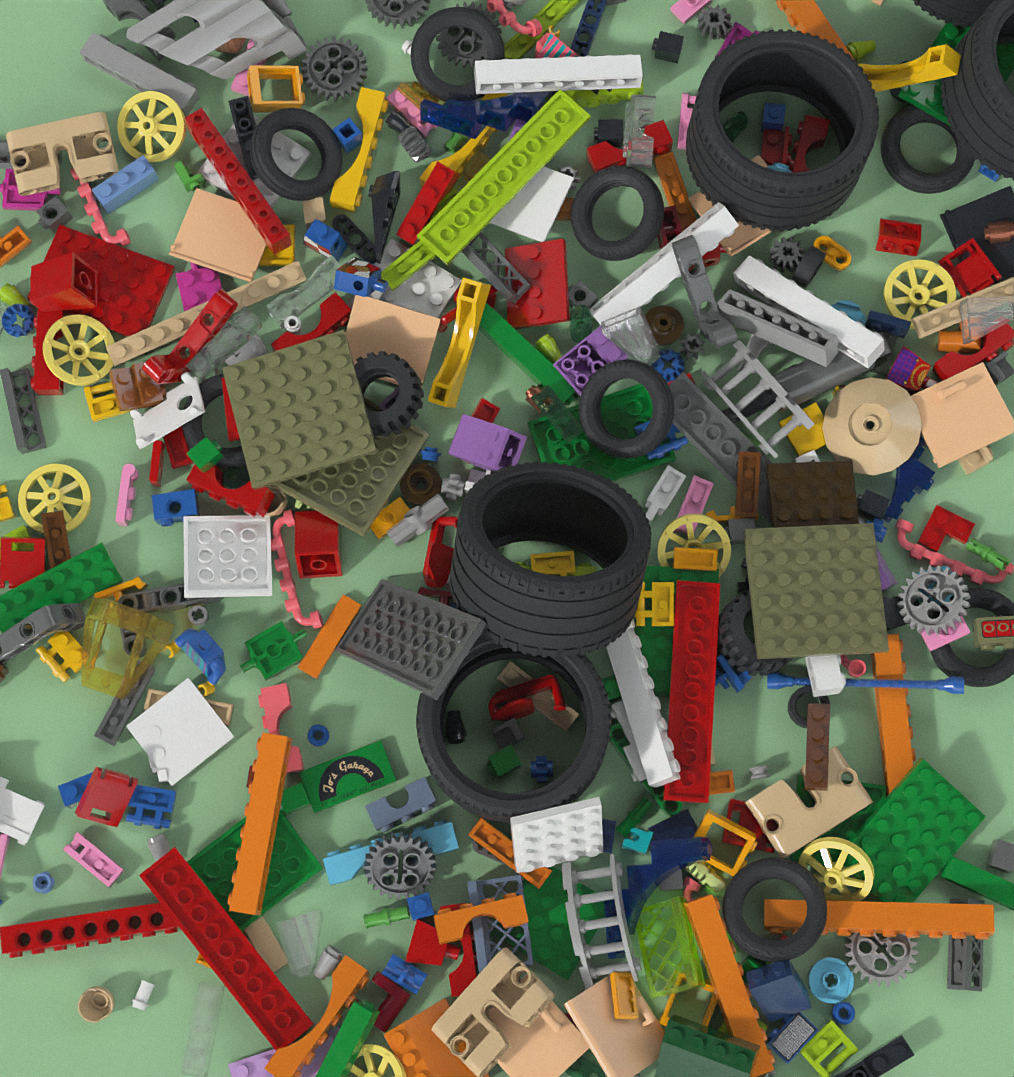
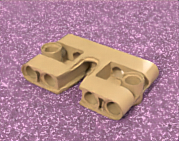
[6,112,119,196]
[745,746,873,859]
[431,947,555,1077]

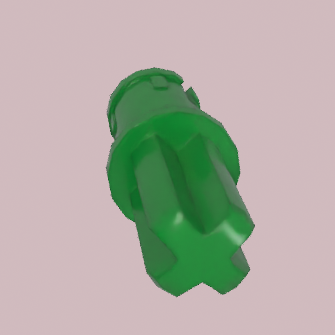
[615,797,653,838]

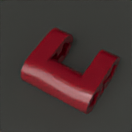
[356,971,412,1033]

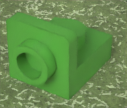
[174,161,205,193]

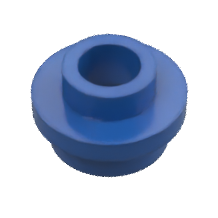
[420,447,441,461]
[307,724,329,747]
[832,1001,855,1025]

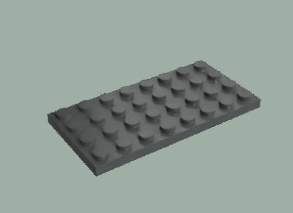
[335,579,487,700]

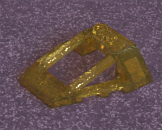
[81,598,174,700]

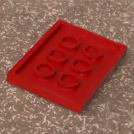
[504,239,570,330]

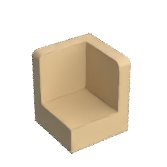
[302,197,326,230]

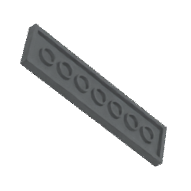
[669,372,772,524]

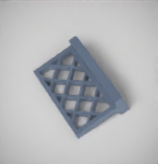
[467,875,534,972]

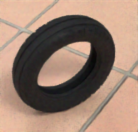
[411,7,505,104]
[881,104,975,194]
[250,108,342,201]
[571,166,664,261]
[579,359,674,459]
[182,373,246,468]
[930,588,1014,687]
[722,857,827,962]

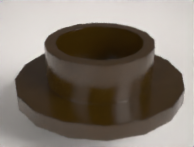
[642,305,684,346]
[400,463,442,505]

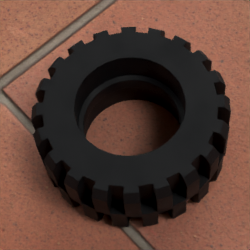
[355,351,424,437]
[717,590,793,676]

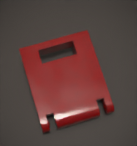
[937,238,1002,298]
[0,536,46,589]
[75,767,138,827]
[721,798,778,853]

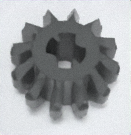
[697,4,732,40]
[398,126,431,163]
[769,237,805,273]

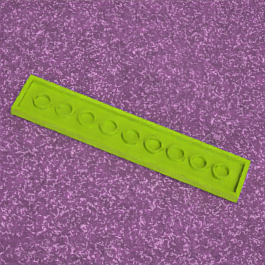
[417,89,591,265]

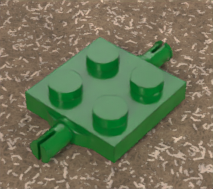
[239,621,308,681]

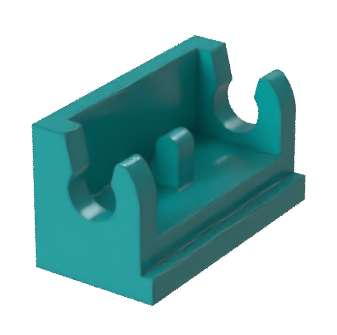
[621,828,653,856]

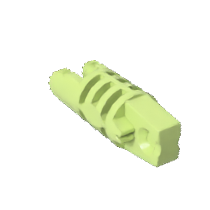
[675,847,726,894]

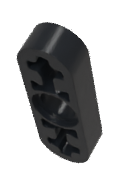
[332,214,376,264]

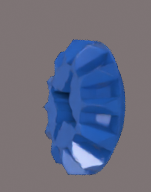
[2,304,34,337]
[651,349,685,382]

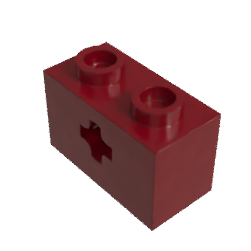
[657,205,682,250]

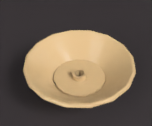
[822,377,922,475]

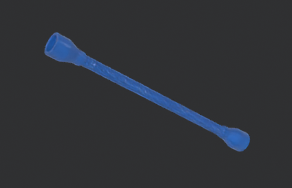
[767,672,964,694]

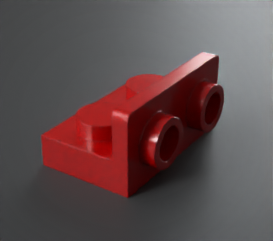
[760,127,793,166]
[876,218,922,257]

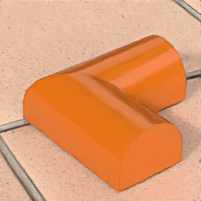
[0,226,32,268]
[937,313,982,354]

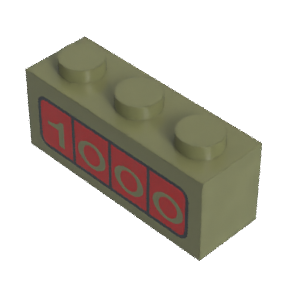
[972,616,1014,651]

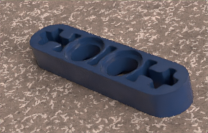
[570,0,606,57]

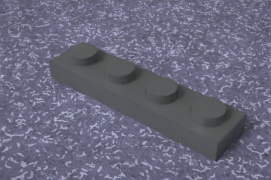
[94,659,156,746]

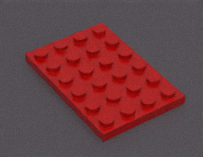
[27,225,175,337]

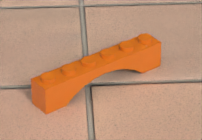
[264,955,370,1077]

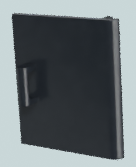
[940,185,1014,287]

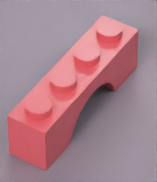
[258,683,305,775]

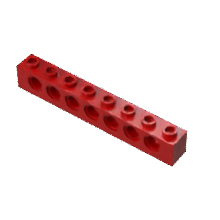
[184,108,292,255]
[0,902,180,958]

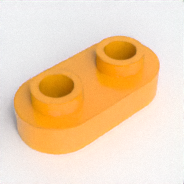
[813,236,851,271]

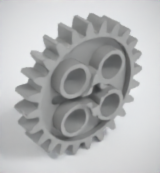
[897,565,971,636]
[844,933,918,987]

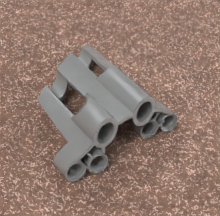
[126,0,308,80]

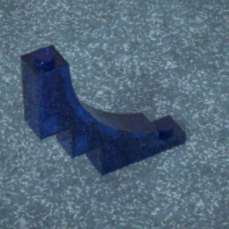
[420,91,557,139]
[604,837,712,959]

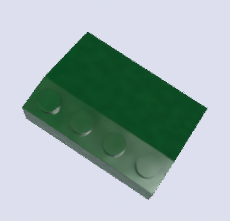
[654,1014,760,1077]

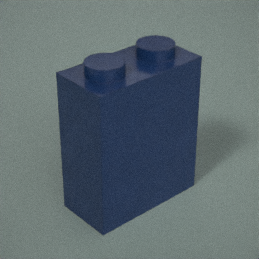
[746,959,812,1022]

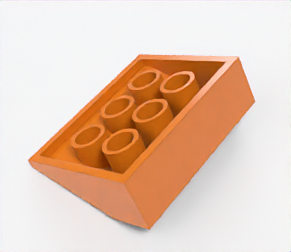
[383,998,490,1077]

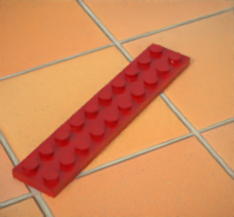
[663,580,720,804]
[139,847,314,1051]

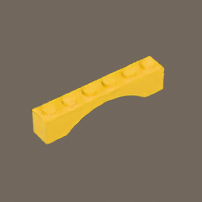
[857,44,961,92]
[330,87,389,213]
[419,93,514,187]
[428,278,491,408]

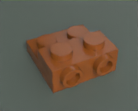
[109,362,166,412]

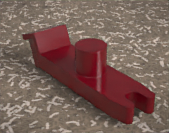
[417,587,453,605]

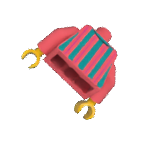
[535,25,580,59]

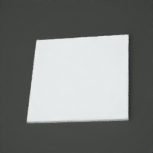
[490,167,574,242]
[126,678,234,786]

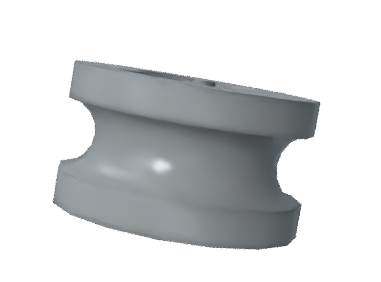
[188,605,209,626]
[749,766,771,780]

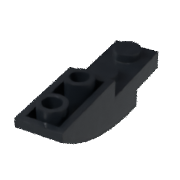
[228,96,259,180]
[833,1034,915,1077]

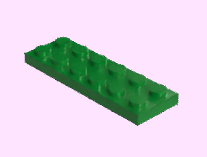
[0,542,123,633]

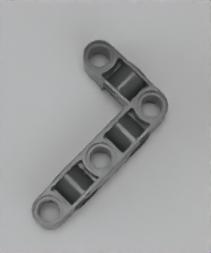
[672,235,737,348]
[118,583,224,659]
[0,603,88,665]

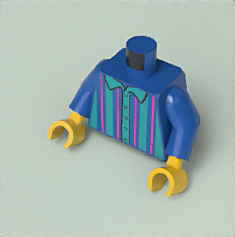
[163,629,226,697]

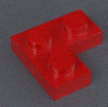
[917,505,975,552]

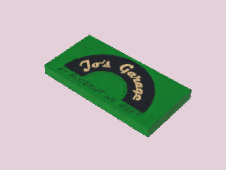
[299,740,397,813]

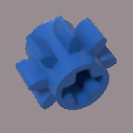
[865,517,887,543]
[530,756,553,783]

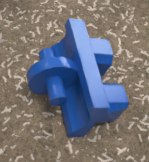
[715,655,752,693]
[381,954,428,994]

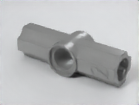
[386,494,450,547]

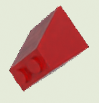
[29,252,98,312]
[294,511,342,579]

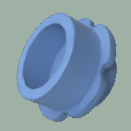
[33,872,55,894]

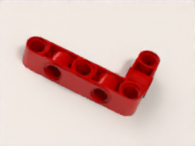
[142,289,238,384]

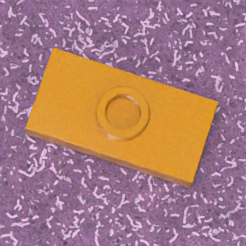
[370,497,410,540]
[673,547,718,571]
[610,972,639,1019]

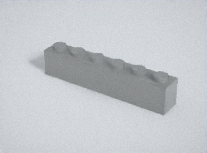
[80,33,199,117]
[717,289,838,367]

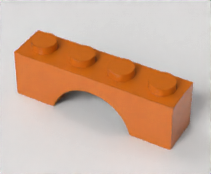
[434,893,529,944]

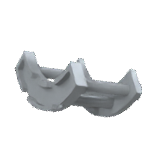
[701,340,814,458]
[562,854,642,990]

